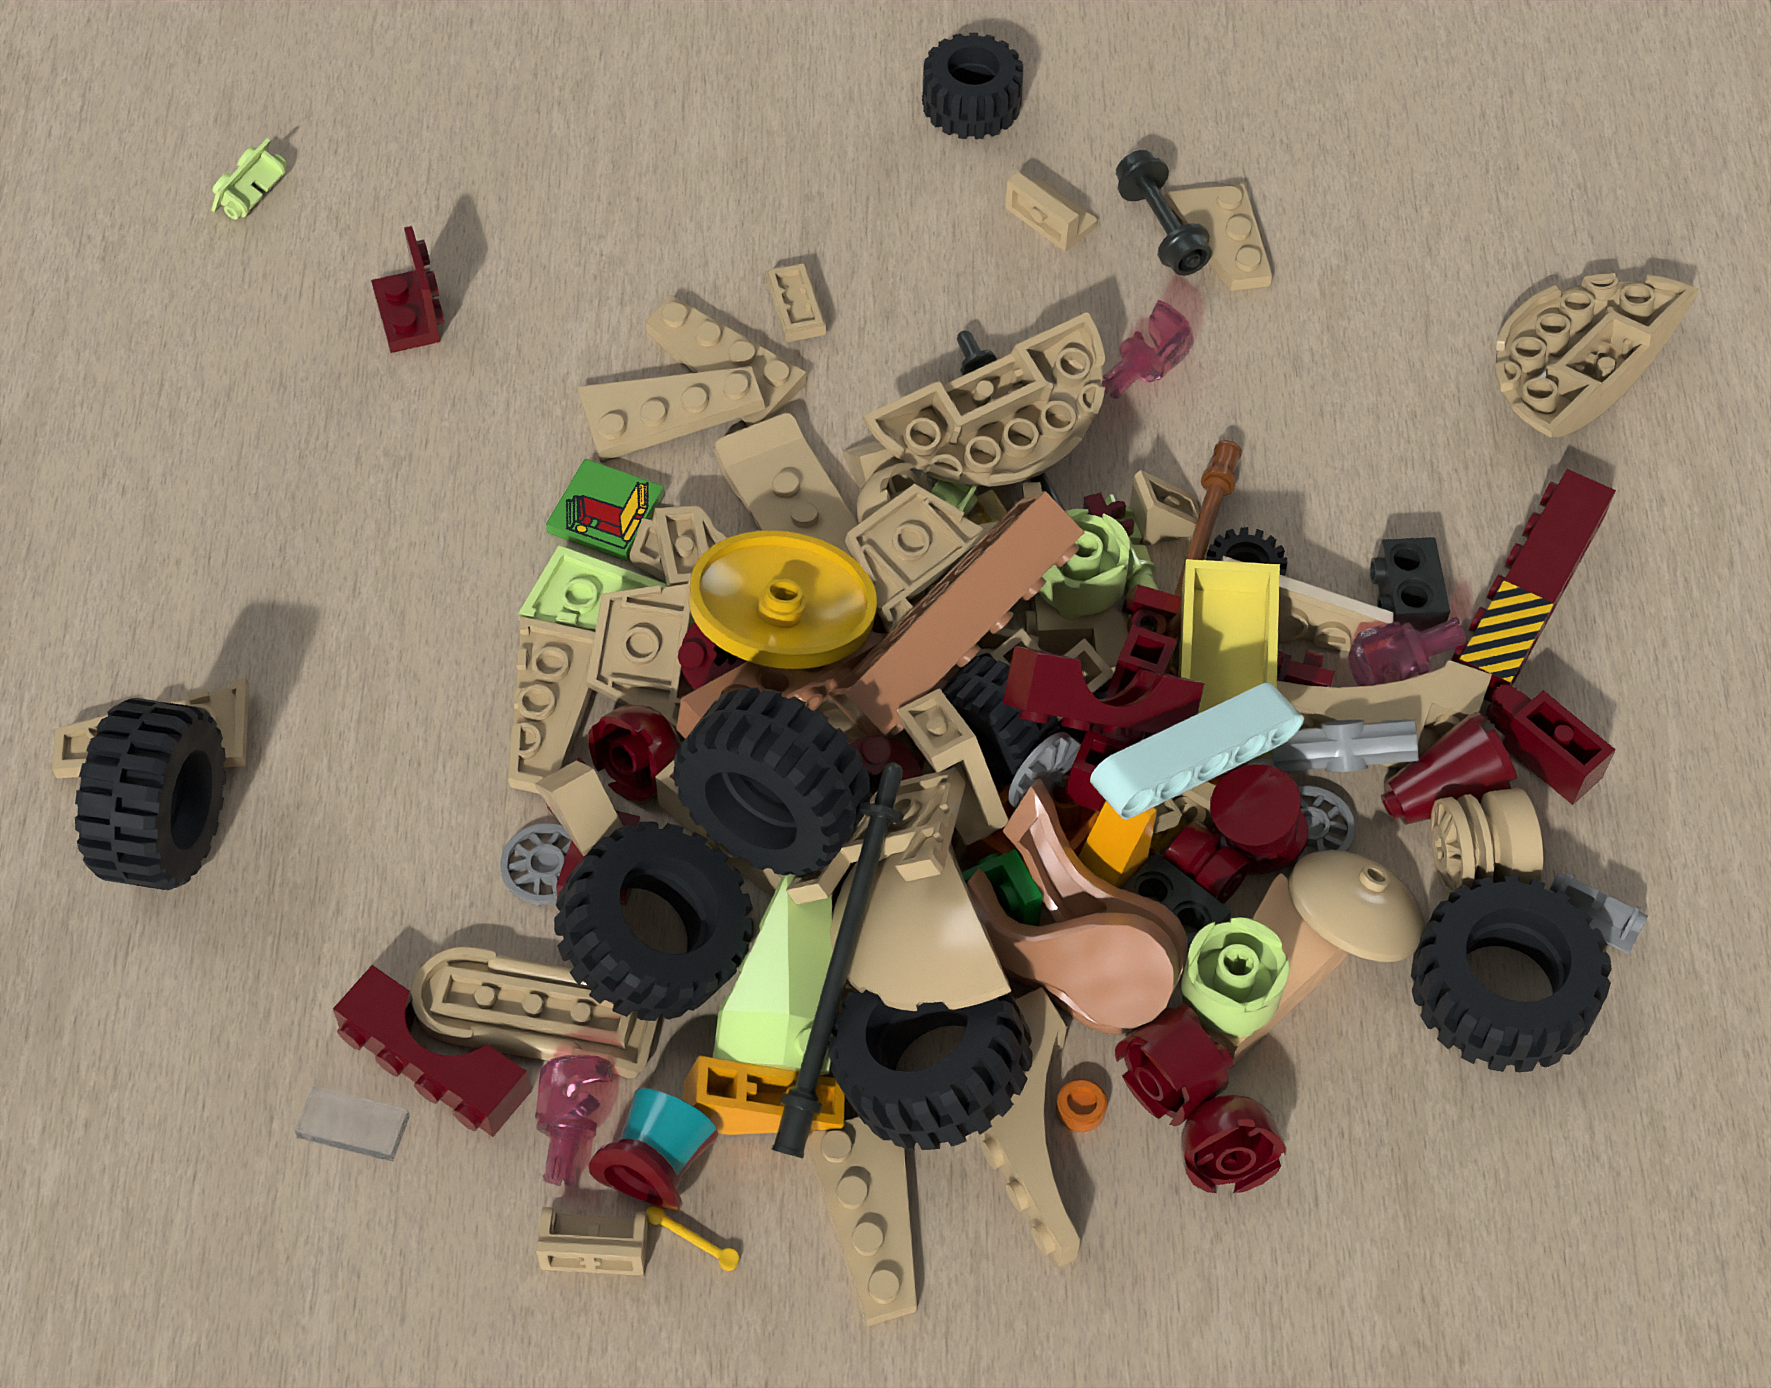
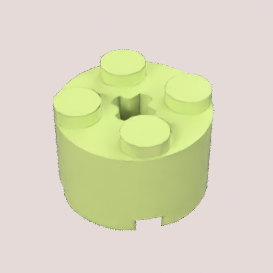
[1039,509,1130,619]
[1181,918,1290,1038]

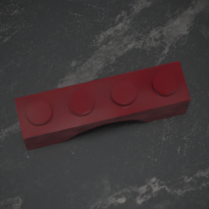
[1065,625,1177,812]
[1003,646,1204,739]
[333,965,531,1137]

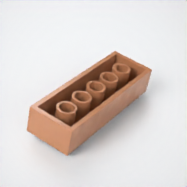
[827,491,1085,736]

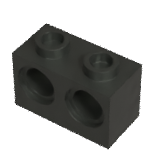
[1370,537,1451,639]
[1120,852,1232,952]

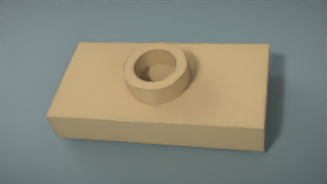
[765,263,826,343]

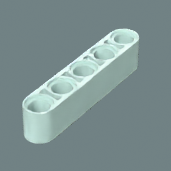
[1090,682,1304,819]

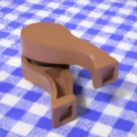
[966,777,1188,1035]

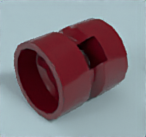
[1163,820,1252,904]

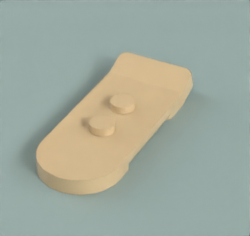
[714,413,858,557]
[411,947,658,1079]

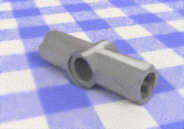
[1273,719,1418,772]

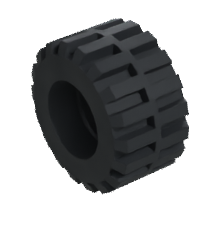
[922,33,1023,140]
[941,656,1060,784]

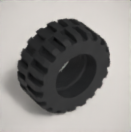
[674,687,871,876]
[75,698,226,890]
[554,821,754,1021]
[1411,876,1612,1073]
[828,989,1033,1150]

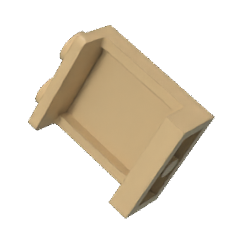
[896,689,1008,845]

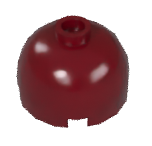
[588,705,681,802]
[1181,1095,1286,1193]

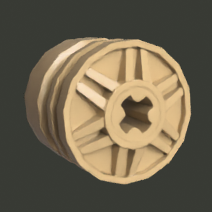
[1430,788,1543,895]

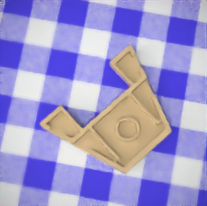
[845,484,992,633]
[587,581,691,733]
[786,768,966,904]

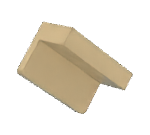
[1005,171,1097,252]

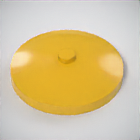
[688,530,877,669]

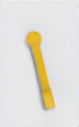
[646,1205,739,1271]

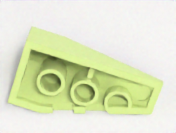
[713,874,833,1075]

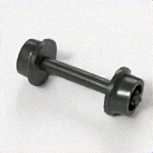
[1116,150,1212,276]

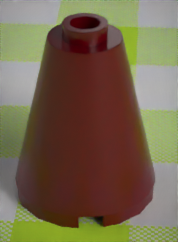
[1381,712,1518,825]

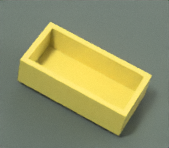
[1179,559,1280,758]

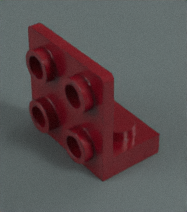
[371,226,445,353]

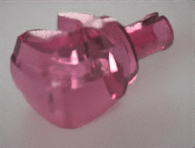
[1102,300,1194,399]
[1348,617,1467,687]
[535,1055,613,1186]

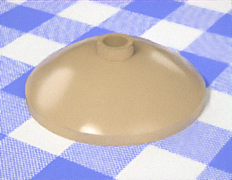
[1288,850,1425,962]

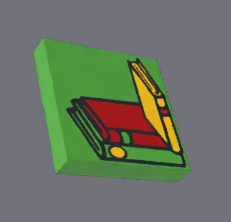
[546,459,665,561]

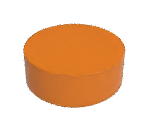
[1056,1079,1107,1132]

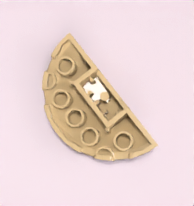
[1494,273,1698,438]
[862,311,1105,486]
[830,843,1011,1011]

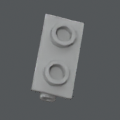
[1549,872,1648,955]

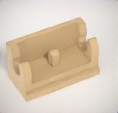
[536,1207,649,1276]

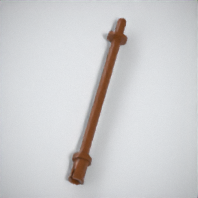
[1163,440,1242,676]

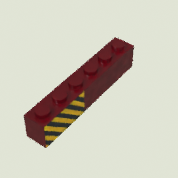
[1451,469,1616,702]

